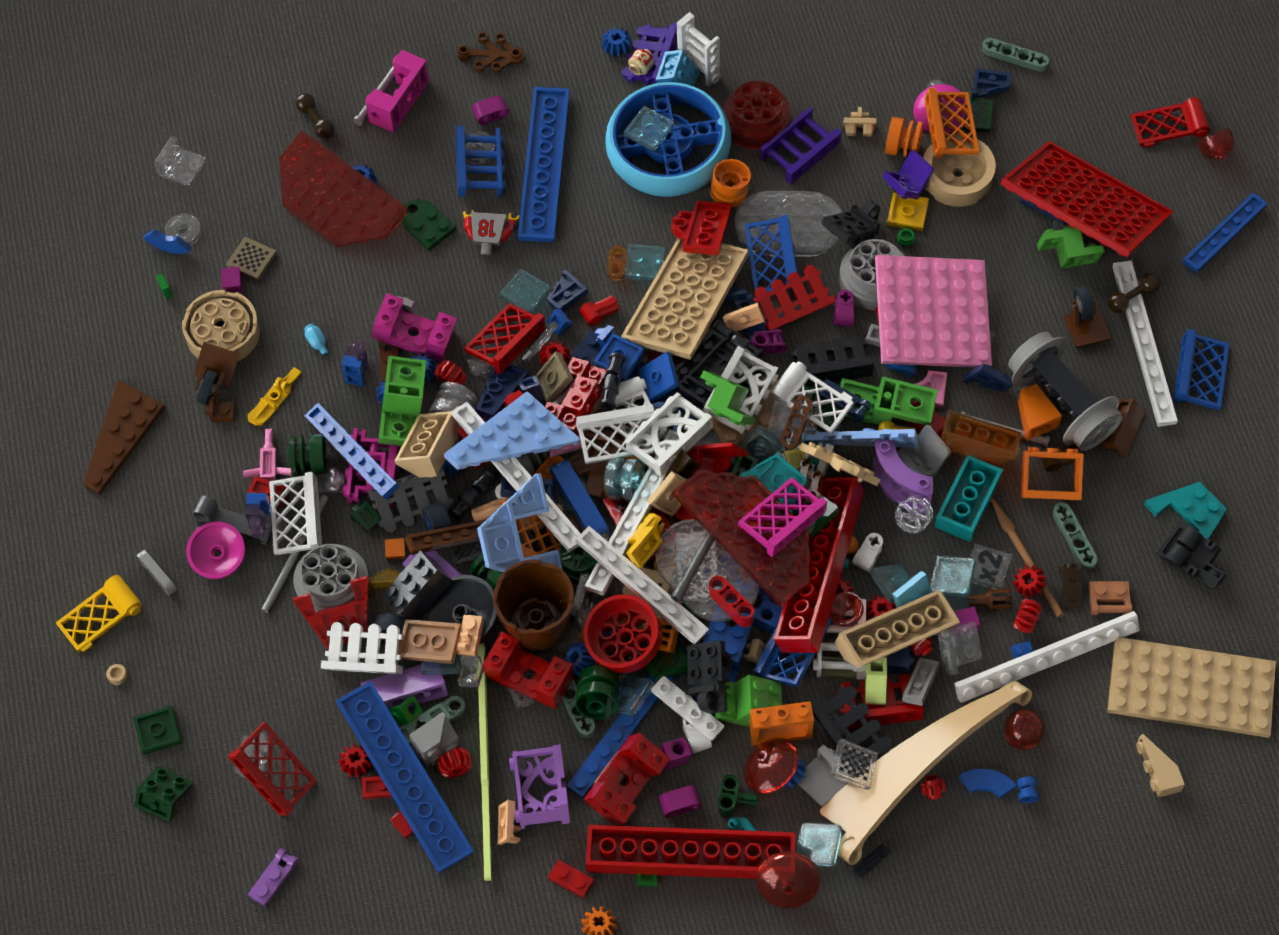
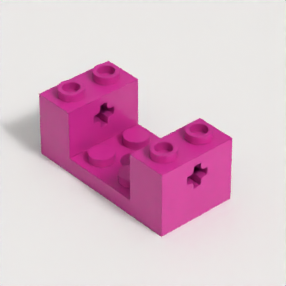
[365,50,429,133]
[372,293,457,362]

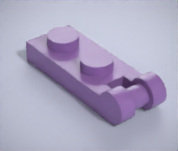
[248,848,299,908]

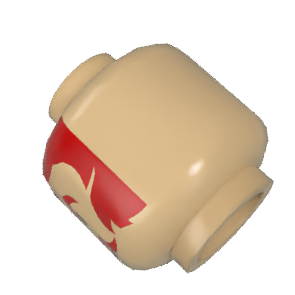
[628,49,654,76]

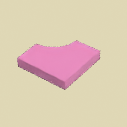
[910,370,947,409]

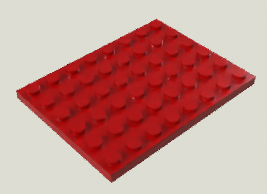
[1000,141,1173,258]

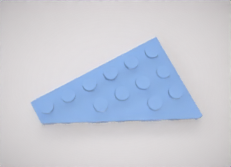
[444,392,580,470]

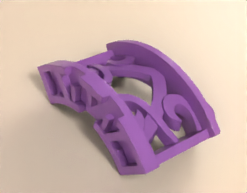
[872,439,933,515]
[509,744,570,829]

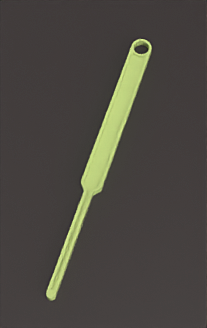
[477,642,492,881]

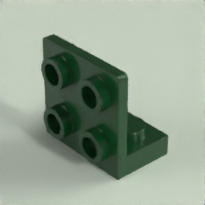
[134,766,192,822]

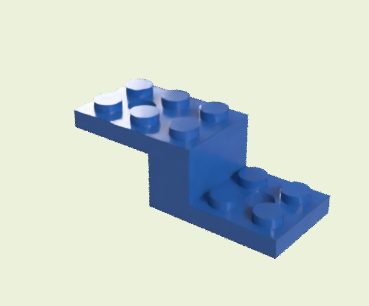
[690,601,757,701]

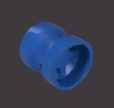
[1017,777,1040,803]

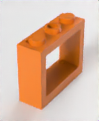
[1021,447,1084,500]
[749,701,814,746]

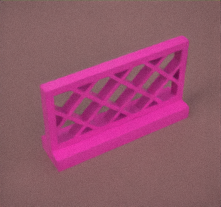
[738,477,827,557]

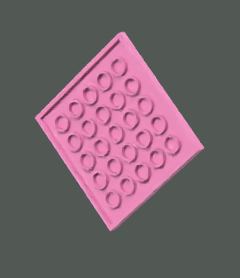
[875,255,992,367]

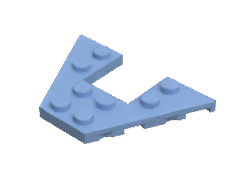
[477,473,563,572]

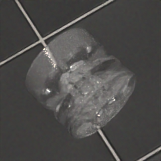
[428,382,477,427]

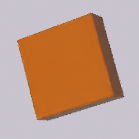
[385,538,406,560]

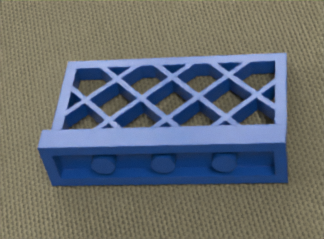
[745,214,798,292]
[1173,328,1229,410]
[754,618,832,687]

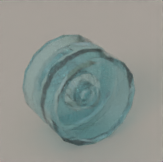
[604,457,645,501]

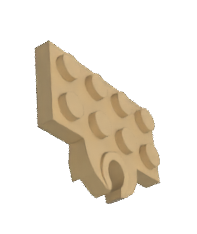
[798,442,880,486]

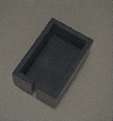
[383,550,452,620]

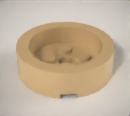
[923,134,996,207]
[182,290,260,361]

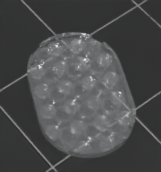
[735,190,842,256]
[655,519,759,622]

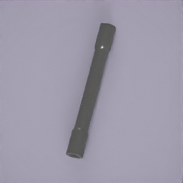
[671,517,725,603]

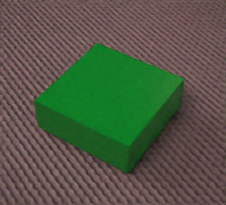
[156,273,172,299]
[637,874,658,886]

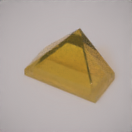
[368,567,401,590]

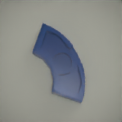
[143,229,192,254]
[959,769,1017,799]

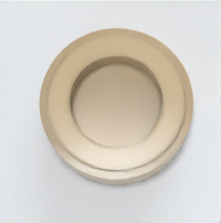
[106,664,128,685]

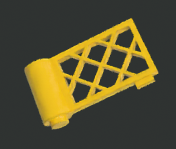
[56,575,142,652]

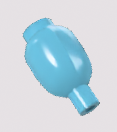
[304,323,329,356]

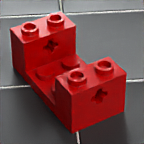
[482,632,575,710]
[583,733,671,826]

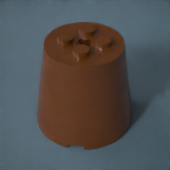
[493,559,574,653]

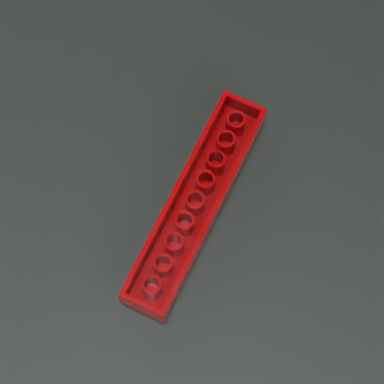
[774,477,865,653]
[586,825,795,880]

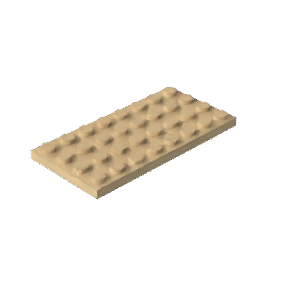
[621,238,749,360]
[1107,637,1276,738]

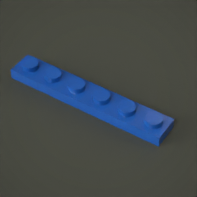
[1182,192,1267,274]

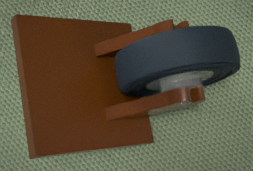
[1063,286,1112,349]
[193,341,240,405]

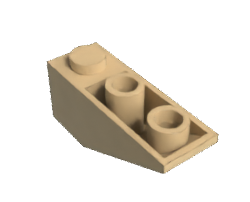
[1136,734,1185,798]

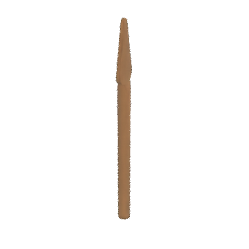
[991,499,1064,618]

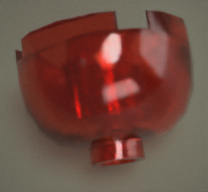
[1197,128,1235,161]
[1003,709,1045,751]

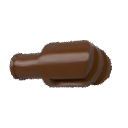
[967,589,1012,609]

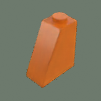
[1018,384,1062,441]

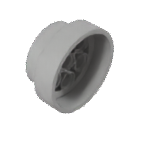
[839,239,904,311]
[293,544,370,612]

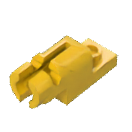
[626,513,665,568]

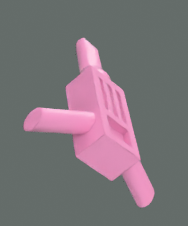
[243,429,292,481]

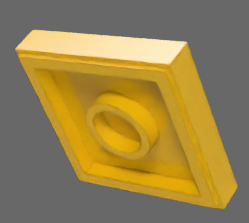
[887,192,929,232]

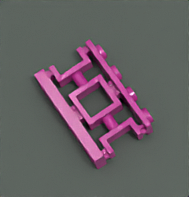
[343,428,400,506]

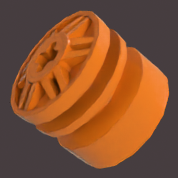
[885,117,923,158]
[710,159,751,208]

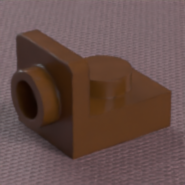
[206,397,235,422]

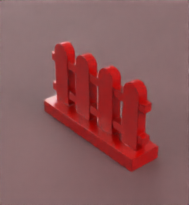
[753,265,836,331]
[837,674,924,730]

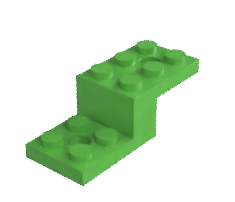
[378,356,426,446]
[835,377,938,426]

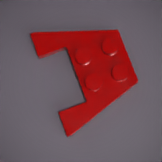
[292,576,369,649]

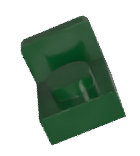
[349,501,381,532]

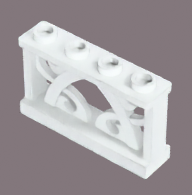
[702,346,779,434]
[626,392,713,477]

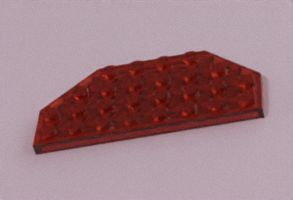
[279,130,409,247]
[672,469,810,607]

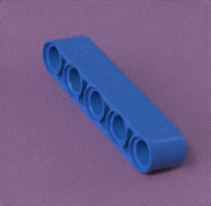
[549,459,610,538]

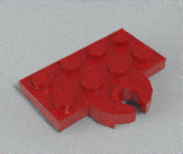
[671,201,732,255]

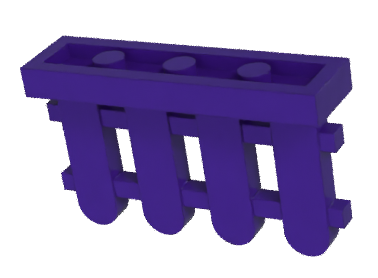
[622,23,677,84]

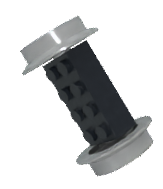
[1008,331,1123,451]

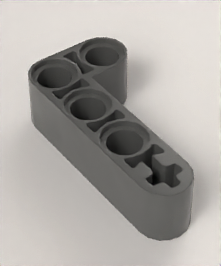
[193,496,272,546]

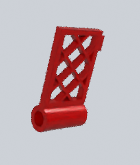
[1131,97,1210,148]

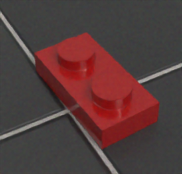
[247,476,291,507]
[362,776,392,799]
[548,859,594,899]

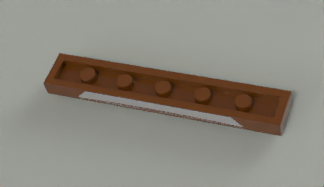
[406,519,520,555]

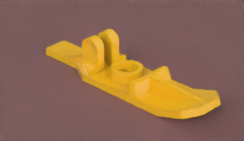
[247,367,302,426]

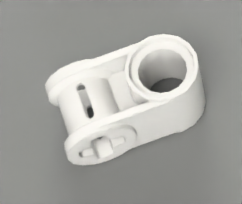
[852,533,883,573]
[683,719,712,754]

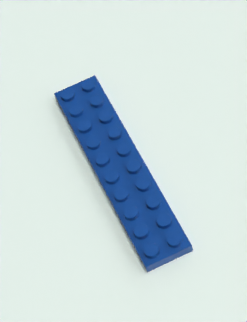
[518,87,570,242]
[336,681,474,874]

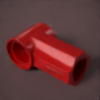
[579,296,620,327]

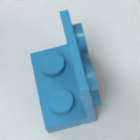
[656,50,699,87]

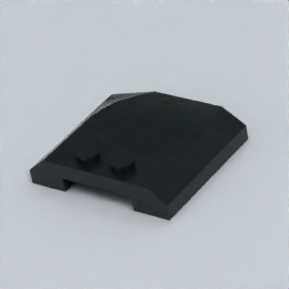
[675,329,767,408]

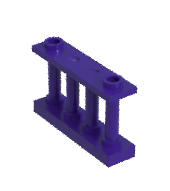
[760,107,842,184]

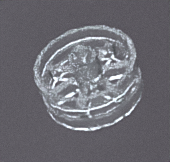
[895,496,933,533]

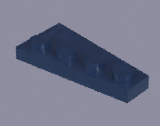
[476,364,529,419]

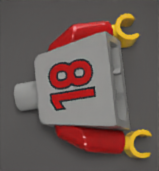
[463,210,519,256]

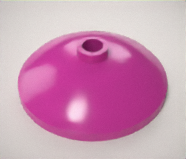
[913,84,966,133]
[186,522,245,579]

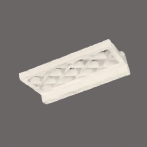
[576,404,660,464]
[269,472,322,555]

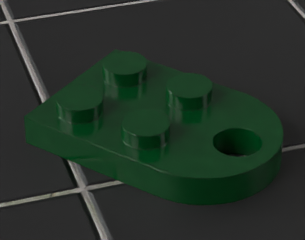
[400,199,456,251]

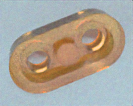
[607,245,627,281]

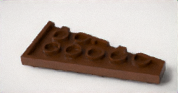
[83,380,165,495]

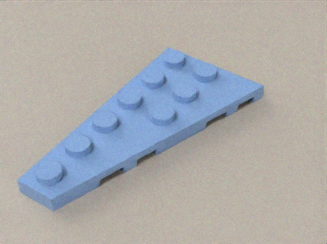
[802,428,919,448]

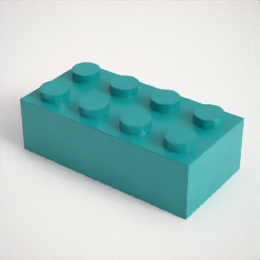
[935,455,1003,542]

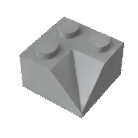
[409,712,460,768]

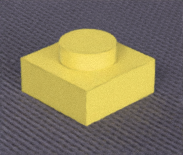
[784,448,807,469]

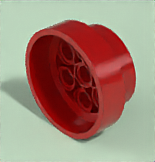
[583,595,662,673]

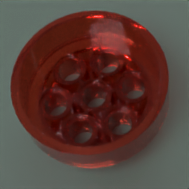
[723,80,791,150]

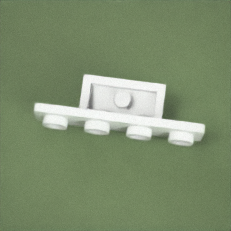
[651,676,724,741]

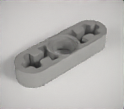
[136,550,177,596]

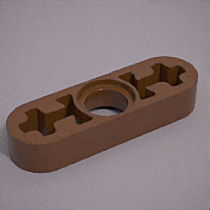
[781,395,813,450]

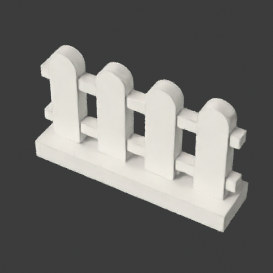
[321,622,403,675]

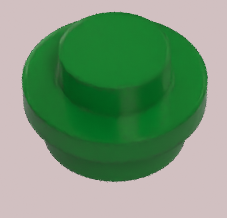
[897,229,915,247]

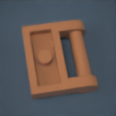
[1088,581,1132,615]

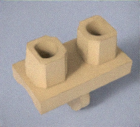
[843,107,876,136]

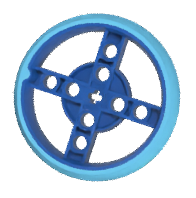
[605,82,731,197]

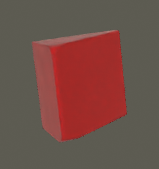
[390,811,413,839]

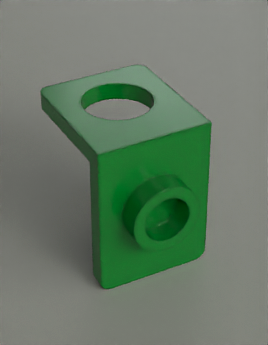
[388,696,423,726]

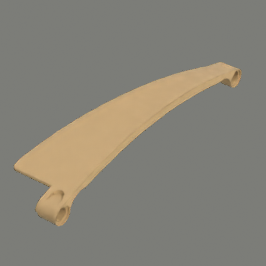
[820,681,1032,865]

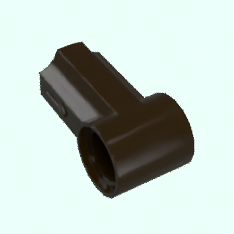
[1041,445,1081,472]

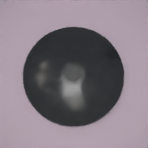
[423,575,499,644]

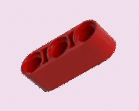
[709,576,754,627]

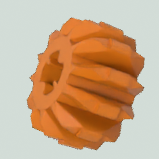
[582,906,617,935]

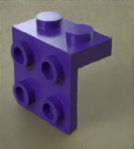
[882,150,934,200]

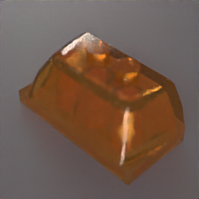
[942,410,1022,465]

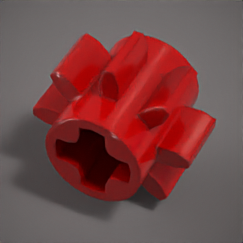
[909,637,934,657]
[920,774,946,800]

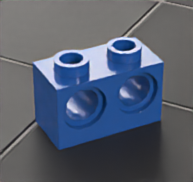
[754,585,787,634]

